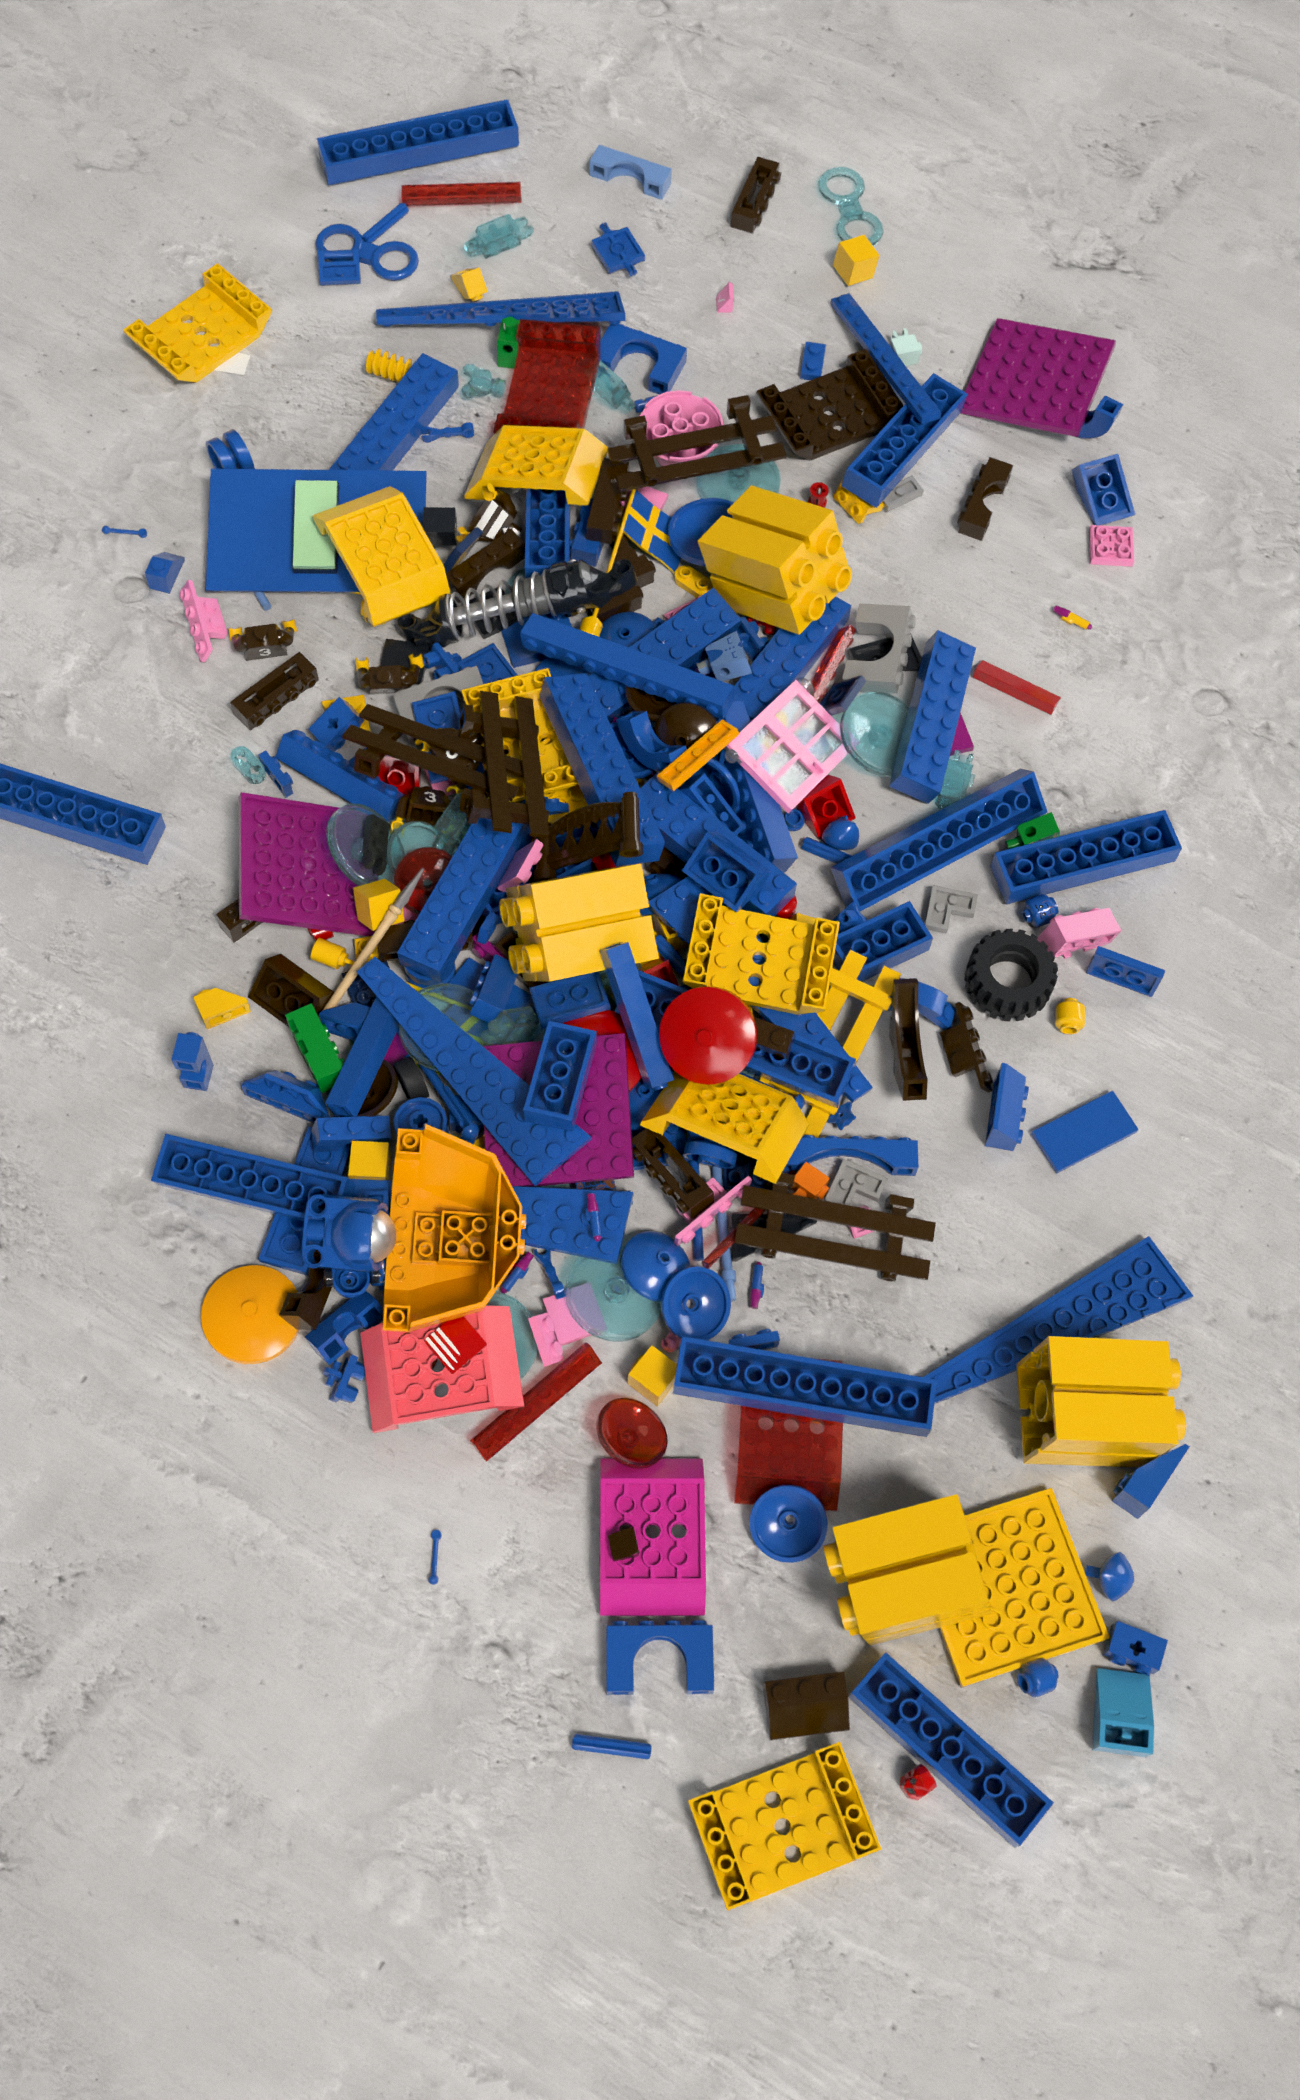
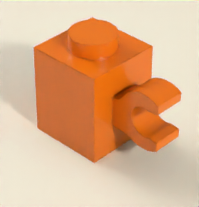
[791,1162,830,1200]

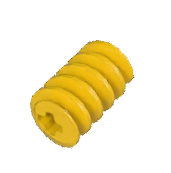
[366,349,412,383]

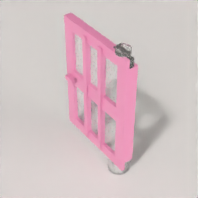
[724,677,858,813]

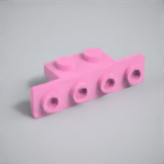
[180,580,228,662]
[674,1176,752,1246]

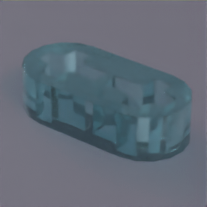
[231,746,266,784]

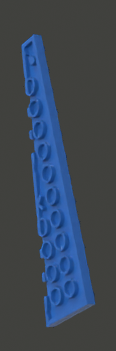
[376,291,626,326]
[648,876,873,1103]
[357,957,592,1186]
[351,1179,634,1264]
[924,1236,1193,1405]

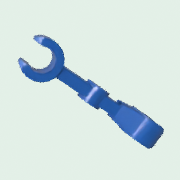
[421,422,474,443]
[534,1249,566,1299]

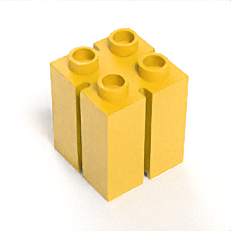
[698,485,852,635]
[499,864,659,982]
[1016,1336,1186,1468]
[823,1494,993,1646]

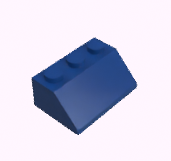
[682,831,771,912]
[985,1063,1029,1151]

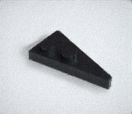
[731,1214,817,1262]

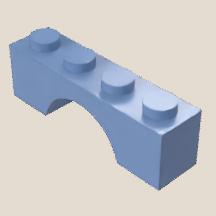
[590,145,672,200]

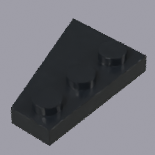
[848,633,922,671]

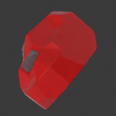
[900,1763,937,1801]

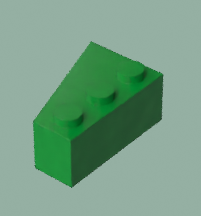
[285,1003,345,1093]

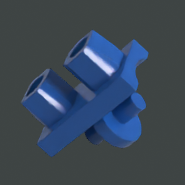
[737,617,769,661]
[423,643,462,679]
[832,902,867,934]
[322,1354,365,1403]

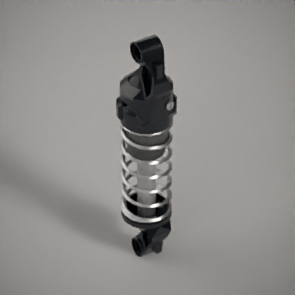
[398,559,638,647]

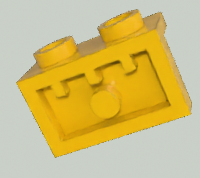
[833,480,885,524]

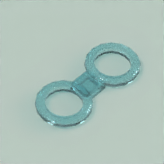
[818,167,884,246]

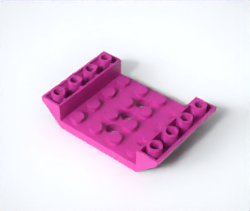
[600,1459,706,1616]

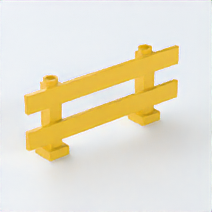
[759,950,901,1138]

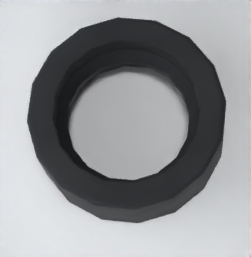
[393,1056,429,1100]

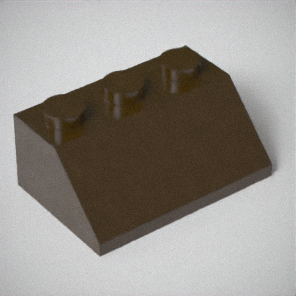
[248,954,334,1028]
[763,1672,850,1741]

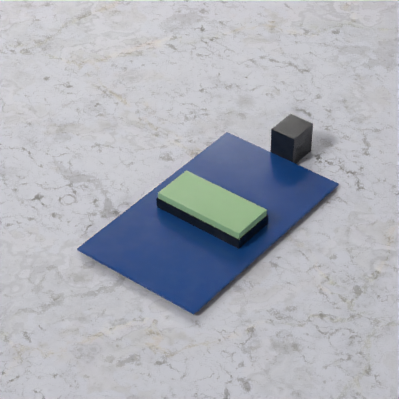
[206,469,457,592]

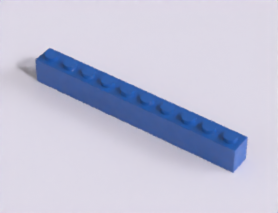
[520,613,735,719]

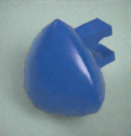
[822,815,859,850]
[1085,1552,1135,1602]

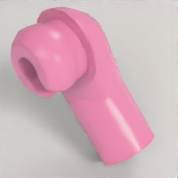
[661,1329,682,1352]

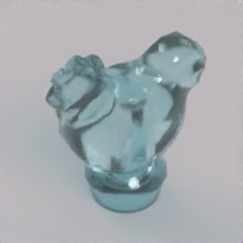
[461,364,506,399]

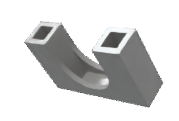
[842,603,916,694]
[393,666,483,748]

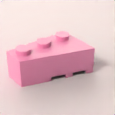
[1037,908,1121,959]

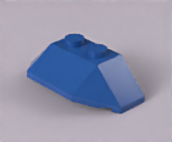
[241,1070,330,1123]

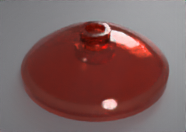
[394,847,452,915]
[596,1398,668,1469]

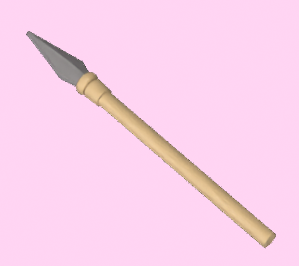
[318,868,424,1021]

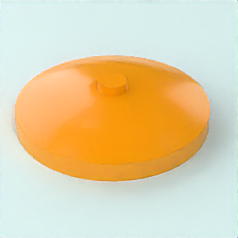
[201,1265,299,1364]

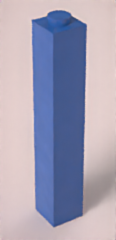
[599,942,674,1090]
[325,996,400,1117]

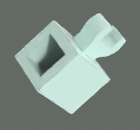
[890,328,922,366]

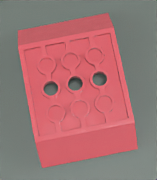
[360,1306,525,1433]

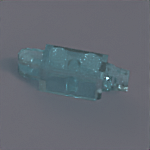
[464,214,534,259]
[580,357,635,412]
[935,750,975,809]
[431,792,489,858]
[480,1006,545,1045]

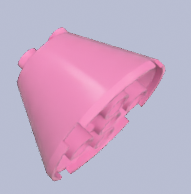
[639,391,723,466]

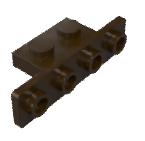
[940,1002,993,1093]

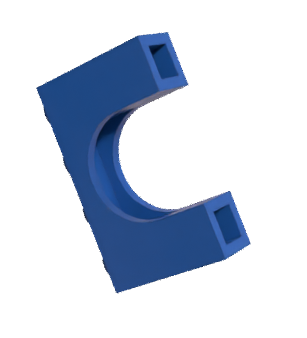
[592,324,687,395]
[606,1620,714,1695]

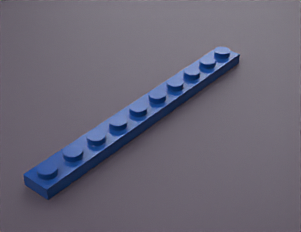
[831,293,941,425]

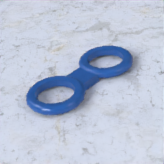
[315,224,419,281]

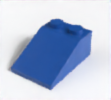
[1071,453,1135,525]
[501,614,572,668]
[1112,1444,1190,1519]

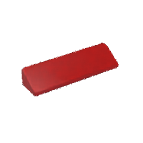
[973,660,1061,715]

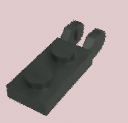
[362,814,389,876]

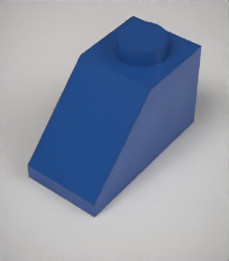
[145,552,185,594]
[319,1002,371,1041]

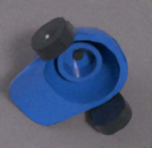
[323,1269,379,1298]

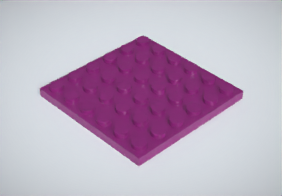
[960,318,1116,437]
[239,792,377,936]
[483,1033,634,1187]

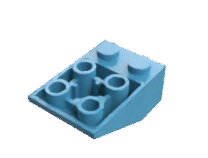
[1092,1668,1154,1758]

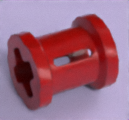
[808,482,829,508]

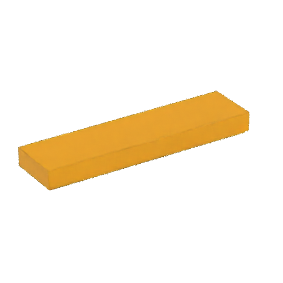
[657,719,739,791]

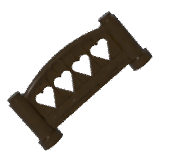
[533,792,643,882]

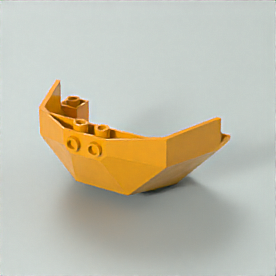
[383,1124,526,1332]

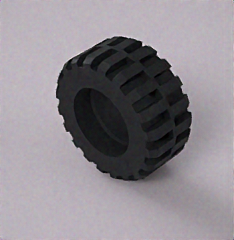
[964,928,1058,1022]

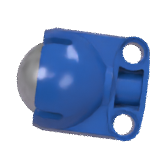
[302,1194,397,1273]

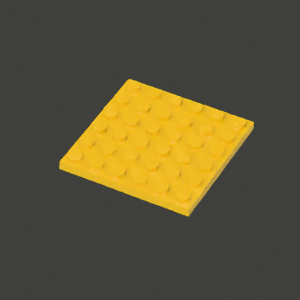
[940,1488,1110,1688]

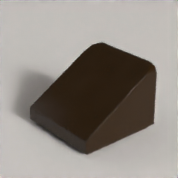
[608,1527,639,1562]

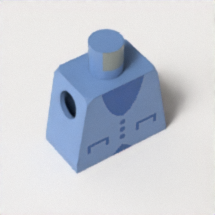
[697,631,752,681]

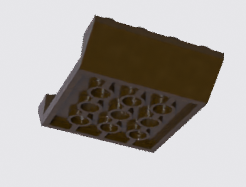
[756,349,904,461]

